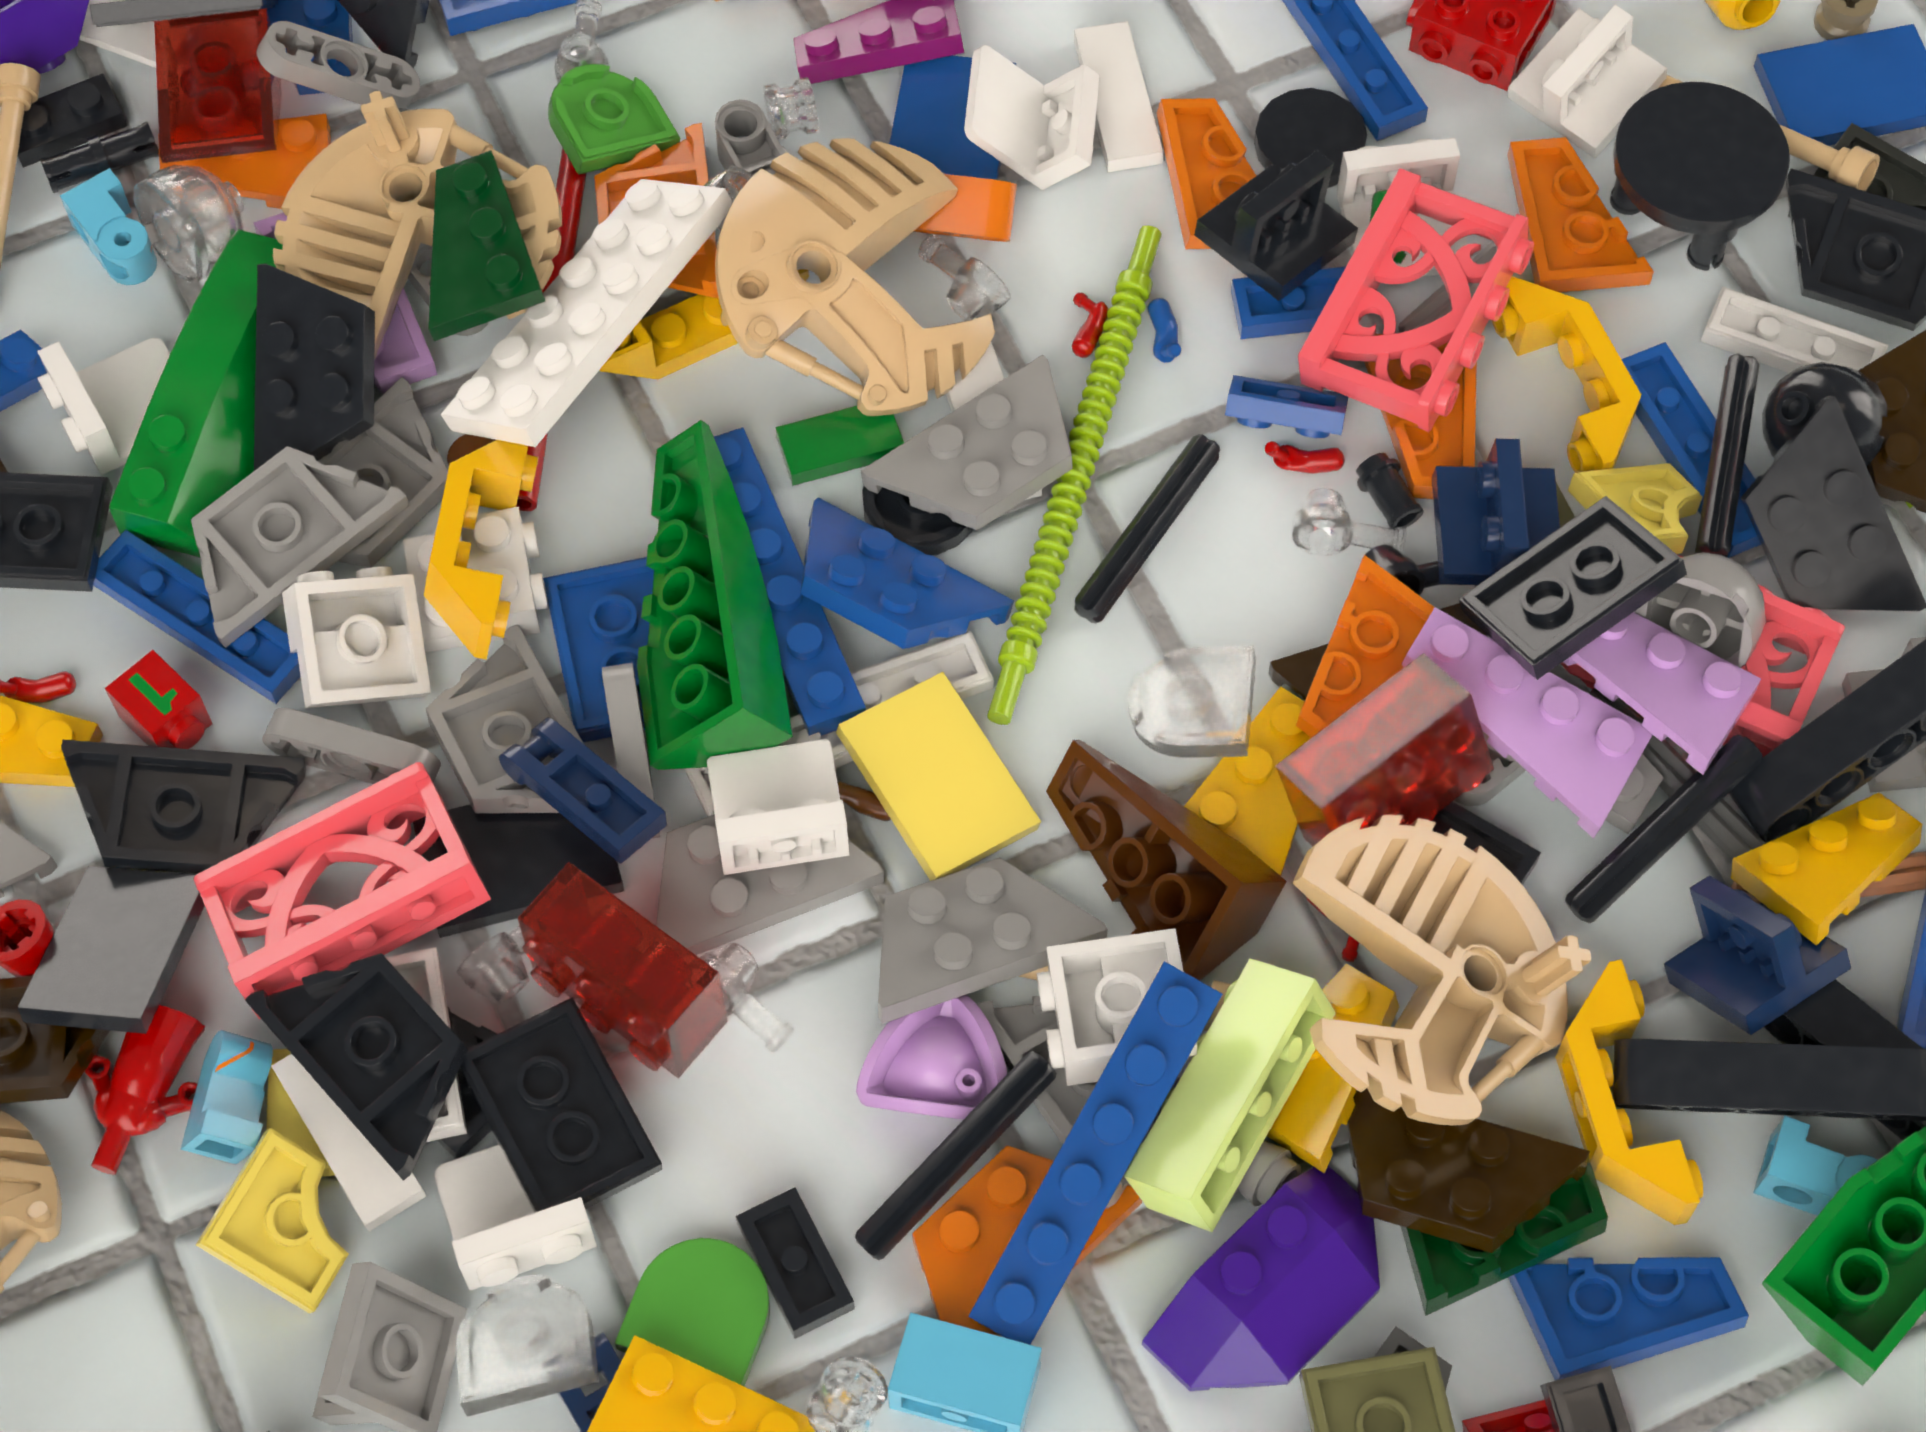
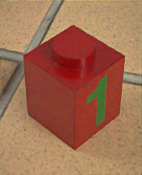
[105,650,213,749]

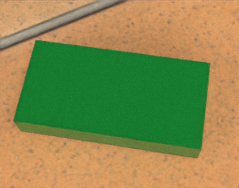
[775,406,904,486]

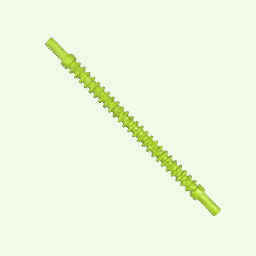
[987,225,1162,725]

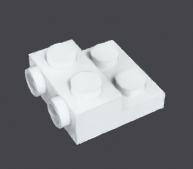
[403,507,548,653]
[282,566,431,709]
[1037,928,1197,1086]

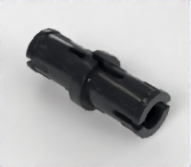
[40,122,159,193]

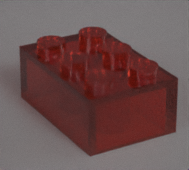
[1275,653,1494,847]
[517,862,728,1079]

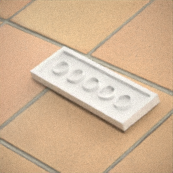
[441,179,733,447]

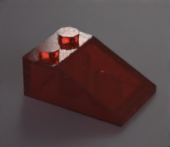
[154,8,282,163]

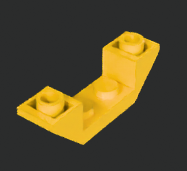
[600,269,809,380]
[1492,276,1642,473]
[423,440,538,660]
[1555,959,1703,1225]

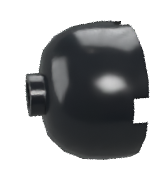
[1762,362,1887,467]

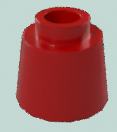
[0,899,55,977]

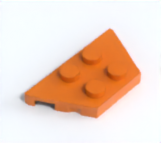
[594,123,718,298]
[912,1145,1142,1337]

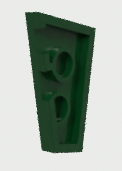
[428,150,546,341]
[1401,1162,1608,1316]

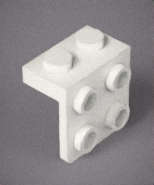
[964,45,1100,190]
[1337,137,1468,277]
[37,338,170,475]
[434,1144,597,1291]

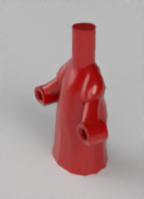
[85,1005,205,1175]

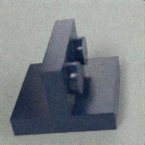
[1432,438,1560,585]
[1664,875,1851,1035]

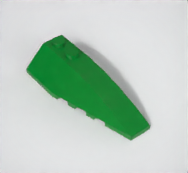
[109,229,283,558]
[637,420,793,770]
[1762,1126,1926,1386]

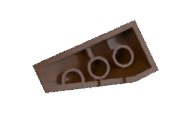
[1046,740,1287,981]

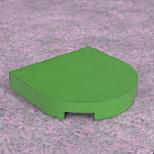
[548,64,681,175]
[615,1238,770,1386]

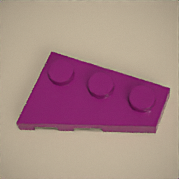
[793,0,964,86]

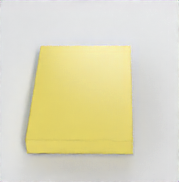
[836,672,1041,881]

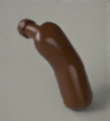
[837,781,891,821]

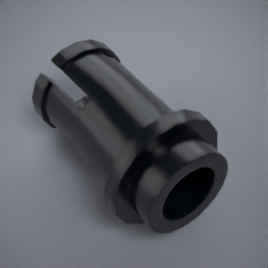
[1356,453,1424,532]

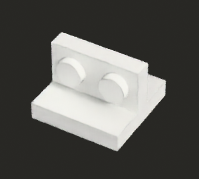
[1508,4,1667,158]

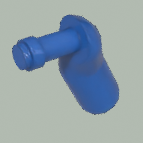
[1147,298,1181,363]

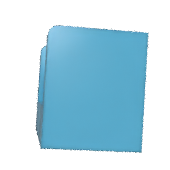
[888,1312,1042,1432]

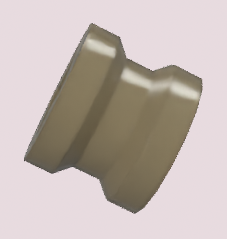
[1813,0,1878,41]

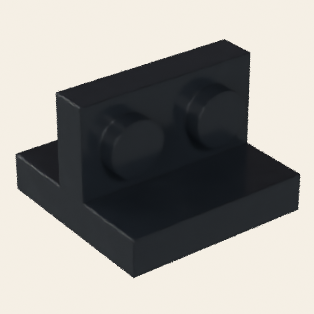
[1194,150,1358,301]

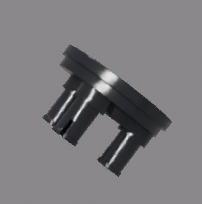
[1610,82,1790,271]

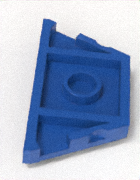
[800,497,1014,649]

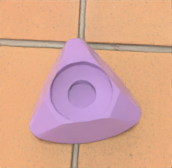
[856,995,1008,1119]

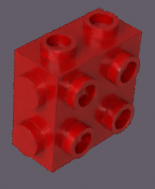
[1406,0,1557,91]

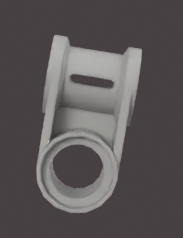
[715,99,788,197]

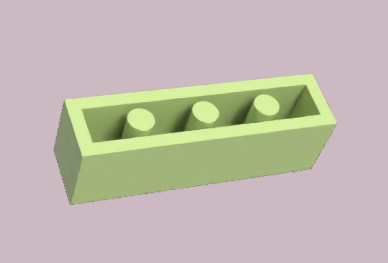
[1124,958,1336,1232]

